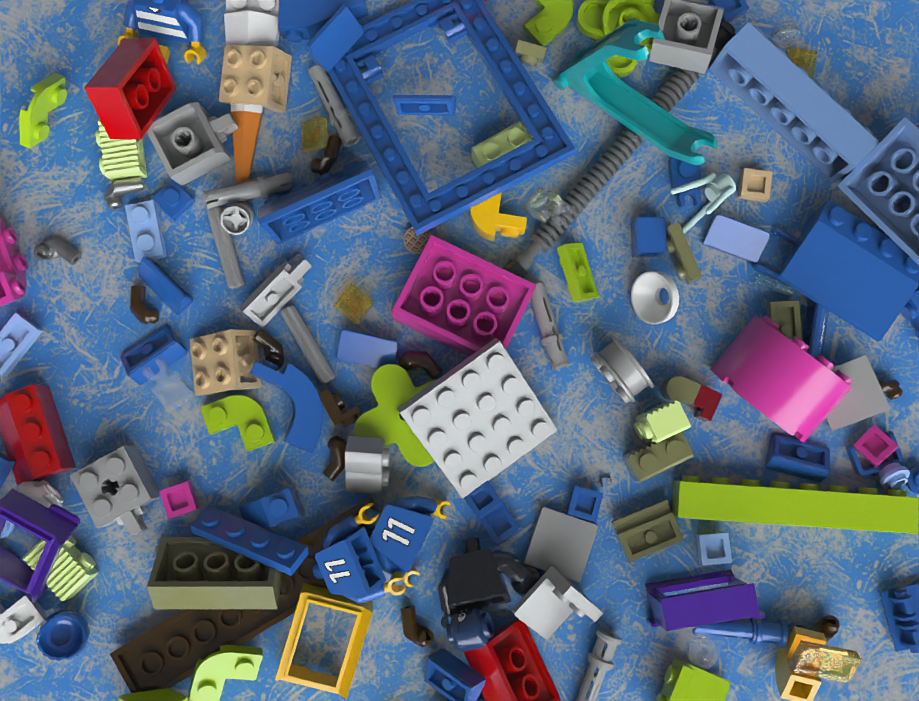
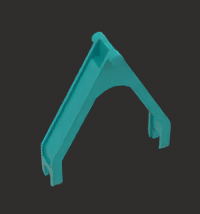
[553,19,718,165]

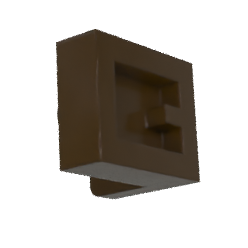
[318,388,362,428]

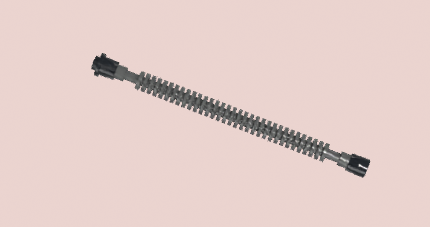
[502,21,736,279]

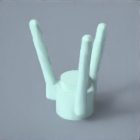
[670,172,736,234]

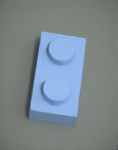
[125,200,167,263]
[0,313,43,377]

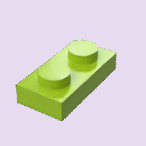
[557,243,599,303]

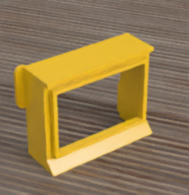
[275,583,373,700]

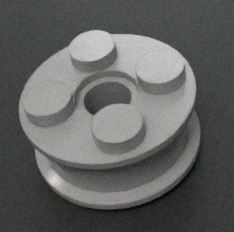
[590,336,654,404]

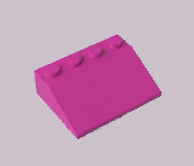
[392,235,537,357]

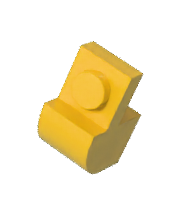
[470,192,527,242]
[775,626,827,701]

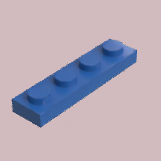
[190,505,309,576]

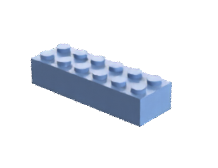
[709,22,880,183]

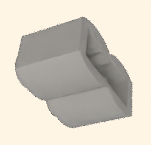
[345,436,390,495]

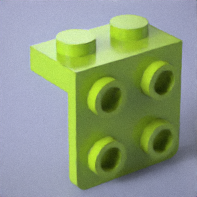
[655,657,730,701]

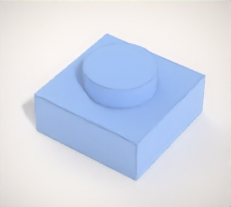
[696,531,732,565]

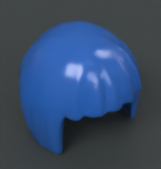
[36,609,90,661]

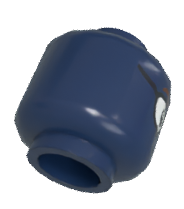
[446,607,494,651]

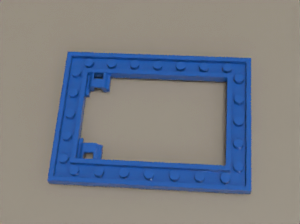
[327,0,575,236]

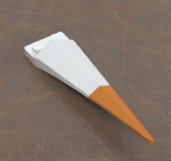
[224,0,280,202]

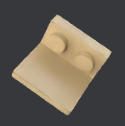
[219,45,292,113]
[190,329,262,396]

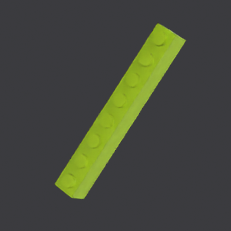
[672,475,919,534]

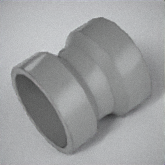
[220,201,255,235]

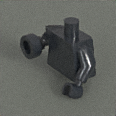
[438,537,541,629]

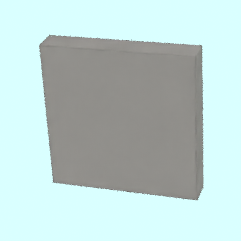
[826,354,891,431]
[523,506,599,582]

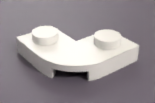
[0,594,48,644]

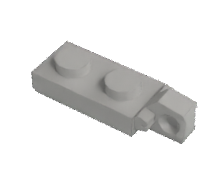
[239,253,312,328]

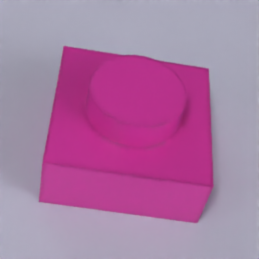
[853,425,898,468]
[159,481,200,519]

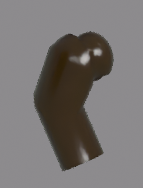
[400,606,434,647]
[795,615,840,641]

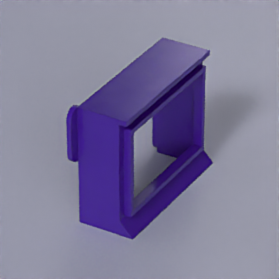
[0,488,80,604]
[645,569,765,631]

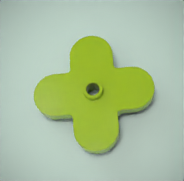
[576,0,660,78]
[354,364,436,467]

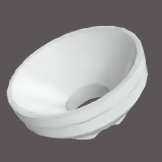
[631,271,679,325]
[14,480,64,508]

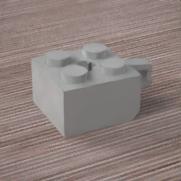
[649,0,724,74]
[147,102,239,186]
[70,446,160,536]

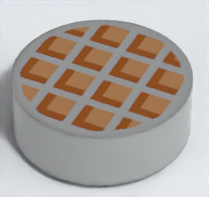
[403,227,431,256]

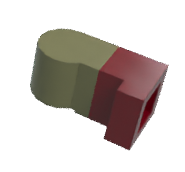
[661,376,723,422]

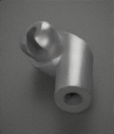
[104,177,143,210]
[33,239,81,265]

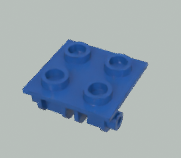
[879,583,919,653]

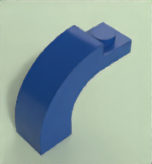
[249,359,323,454]

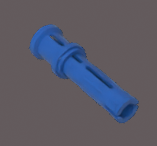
[692,618,788,648]

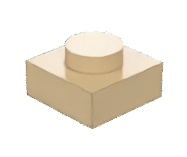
[738,168,773,203]

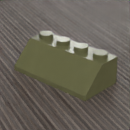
[147,537,282,609]

